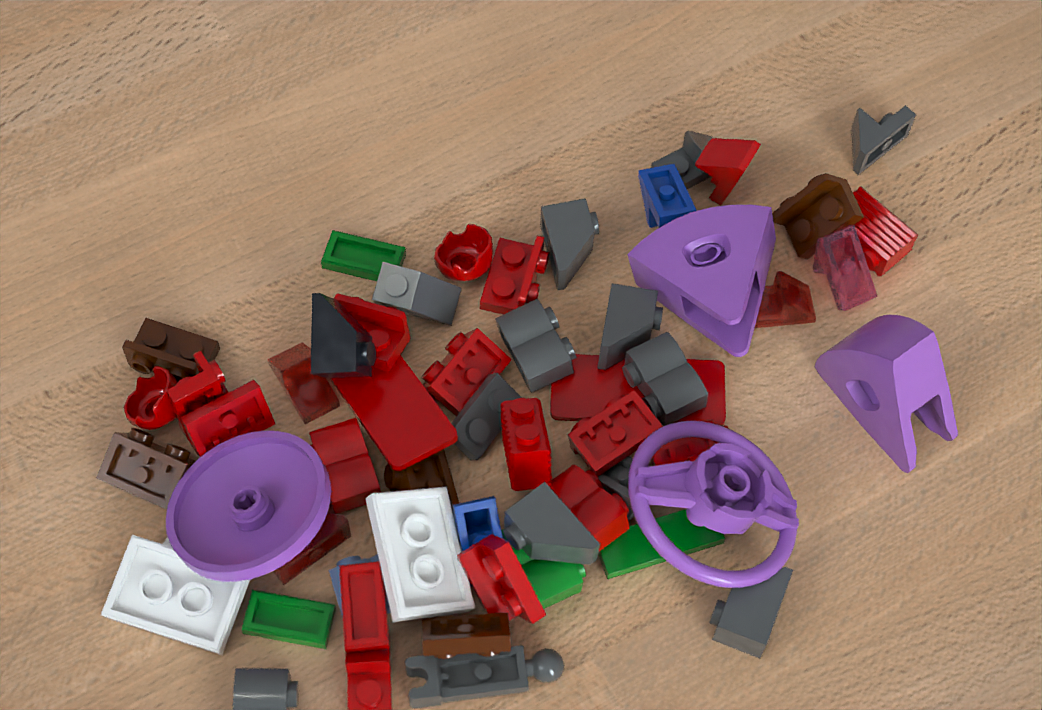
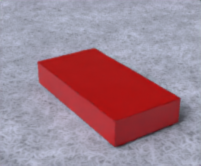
[339,561,390,653]

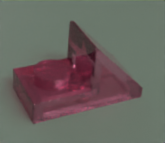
[813,224,878,311]

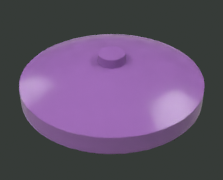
[166,431,331,582]

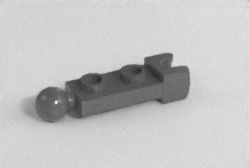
[405,645,564,709]

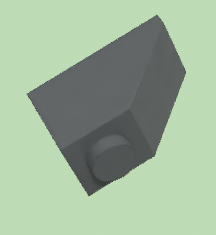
[540,198,599,290]
[372,262,462,326]
[598,283,663,370]
[503,482,600,565]
[709,567,793,659]

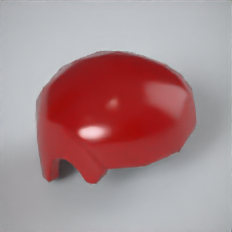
[434,224,493,282]
[123,366,178,430]

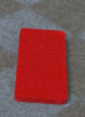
[550,354,726,426]
[330,355,458,471]

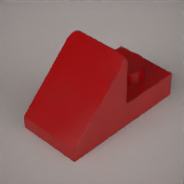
[695,138,761,206]
[345,633,392,710]

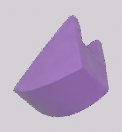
[627,205,776,357]
[814,315,958,473]

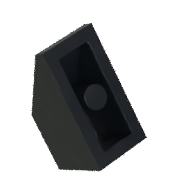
[311,293,376,378]

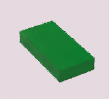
[321,230,406,281]
[241,590,336,649]

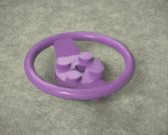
[628,421,799,588]

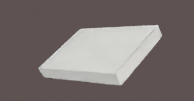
[365,487,475,622]
[101,535,250,655]

